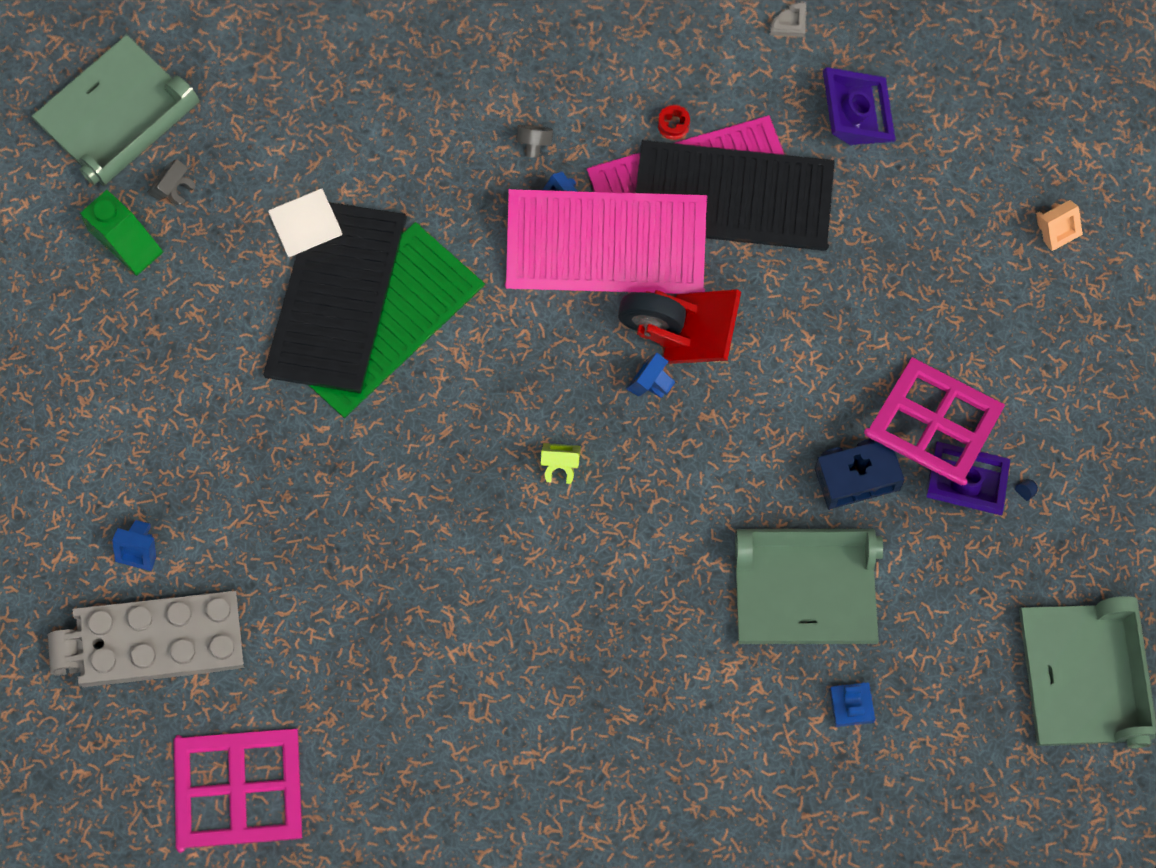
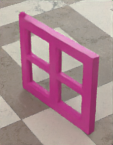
[864,357,1005,486]
[173,729,303,853]

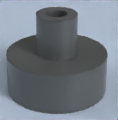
[516,125,553,158]

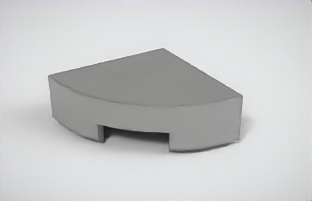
[770,2,806,37]

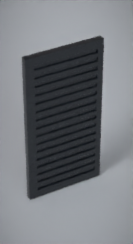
[636,140,835,251]
[263,202,407,393]

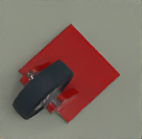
[618,289,741,364]

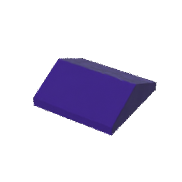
[822,67,896,145]
[926,441,1010,516]

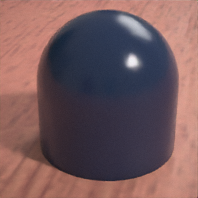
[1015,479,1038,501]

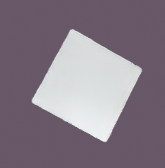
[269,189,343,257]

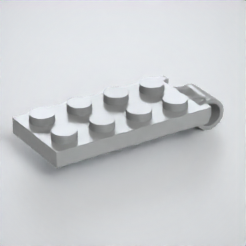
[47,591,244,687]

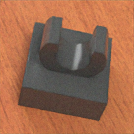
[147,159,196,205]

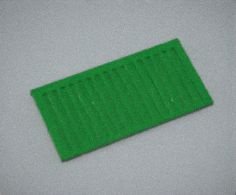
[308,222,485,419]

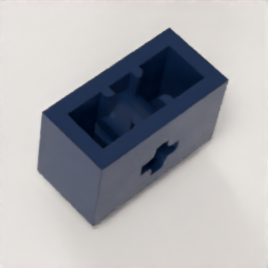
[815,438,905,510]

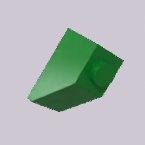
[80,190,163,276]

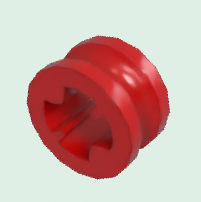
[658,105,690,140]

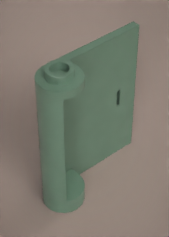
[32,35,200,186]
[735,528,883,644]
[1019,596,1156,749]

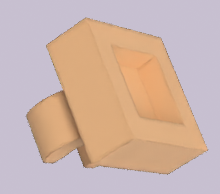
[1036,200,1083,251]

